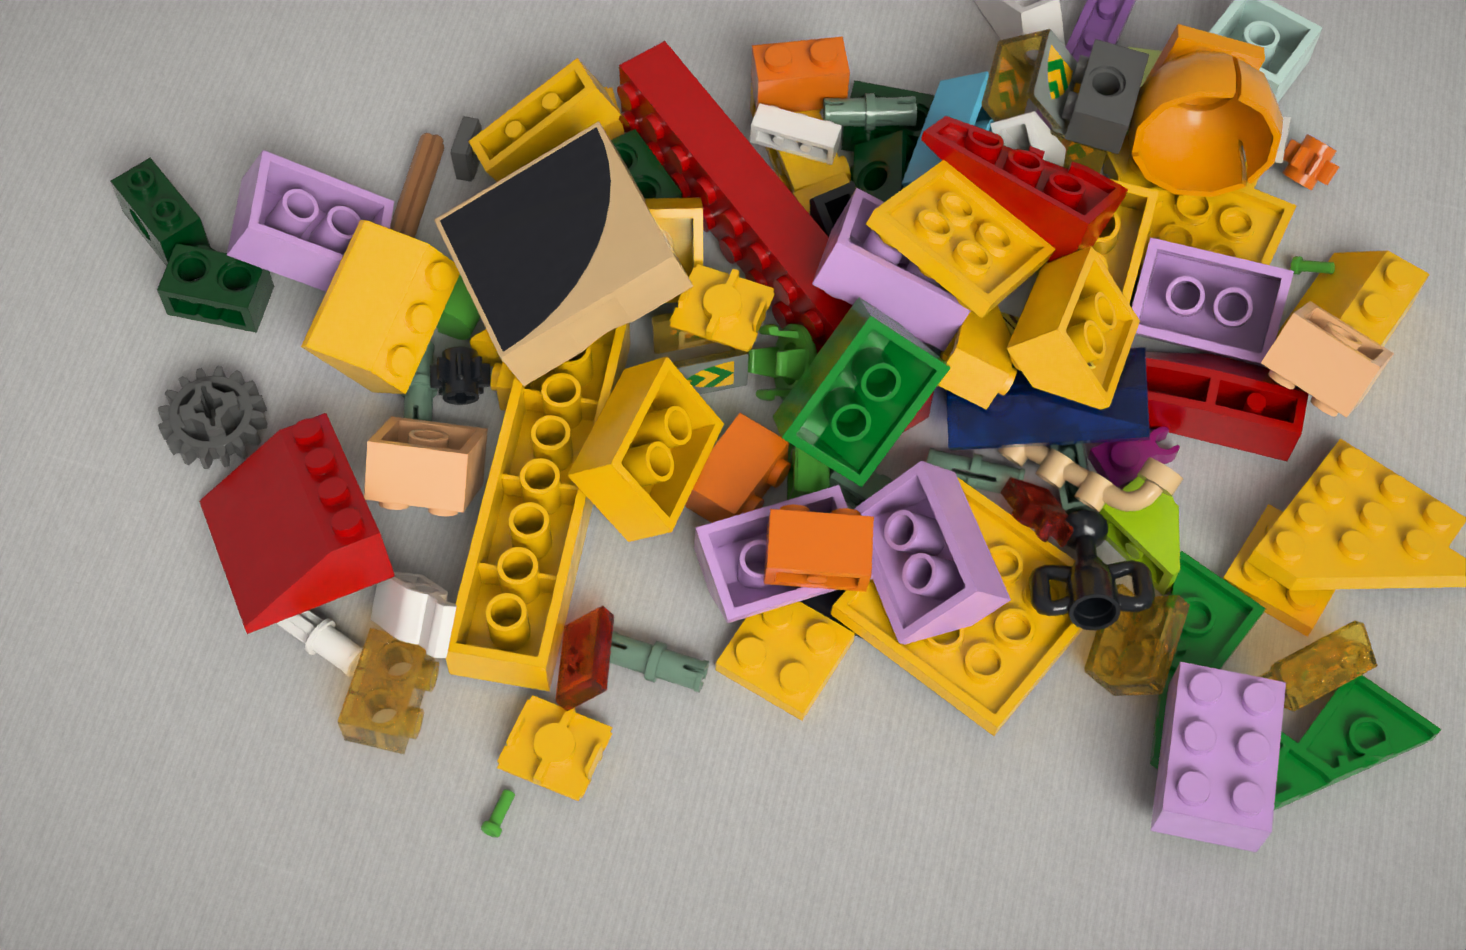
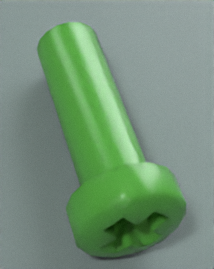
[1291,256,1335,275]
[481,789,515,838]

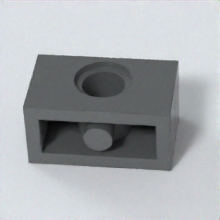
[1061,39,1149,154]

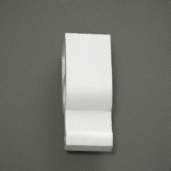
[370,572,457,658]

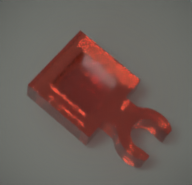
[1000,477,1074,548]

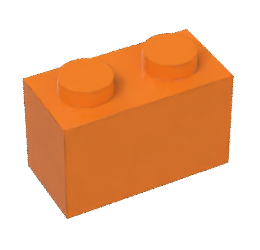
[751,36,850,112]
[685,413,791,523]
[764,504,874,592]

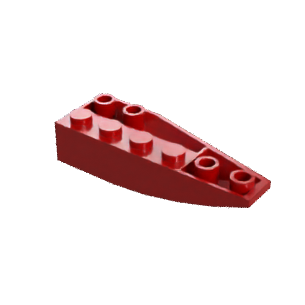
[1007,351,1309,462]

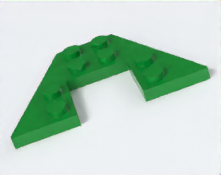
[1149,551,1441,810]

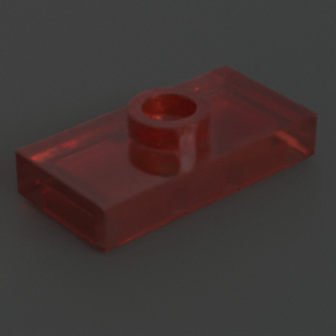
[555,606,614,711]

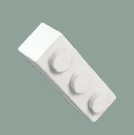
[750,103,842,165]

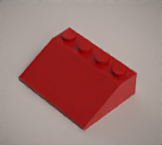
[199,413,395,634]

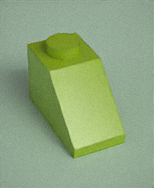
[1099,476,1180,596]

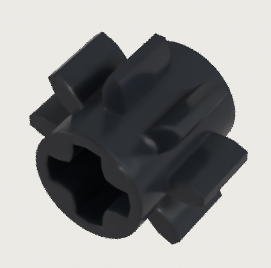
[430,346,491,405]

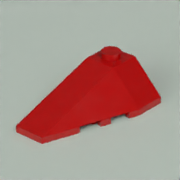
[921,116,1128,263]

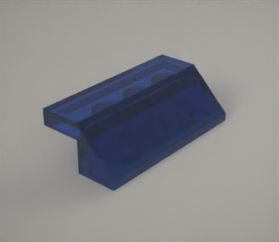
[947,347,1150,451]

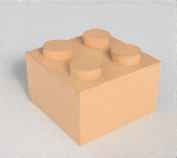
[1261,301,1394,418]
[364,416,488,516]

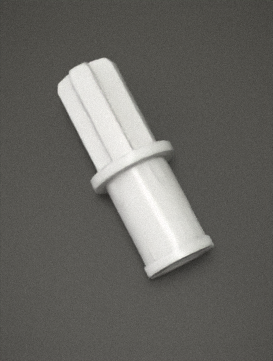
[275,610,368,677]

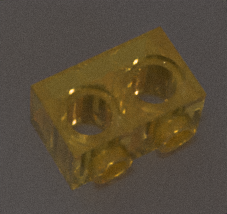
[337,628,439,754]

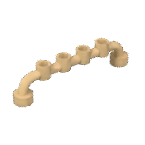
[946,390,1183,512]

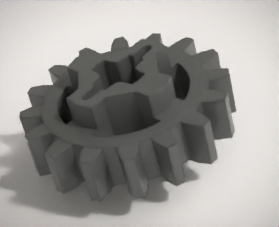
[158,366,268,469]

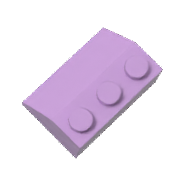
[854,461,1011,645]
[694,485,873,623]

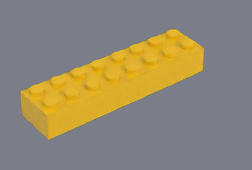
[445,323,630,692]

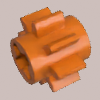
[1283,134,1339,190]

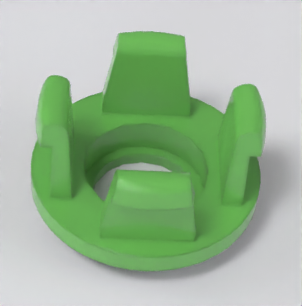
[748,324,817,401]

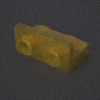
[1084,584,1190,696]
[1258,620,1378,712]

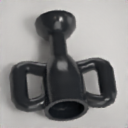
[1029,510,1155,631]

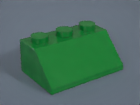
[772,297,951,487]

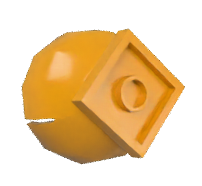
[1128,24,1283,197]

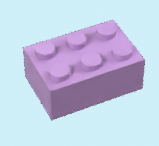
[227,150,394,292]
[812,188,971,351]
[1132,237,1294,367]
[1150,662,1286,852]

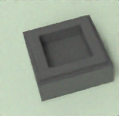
[450,116,482,182]

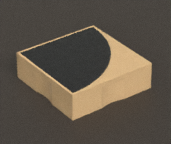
[434,122,693,386]

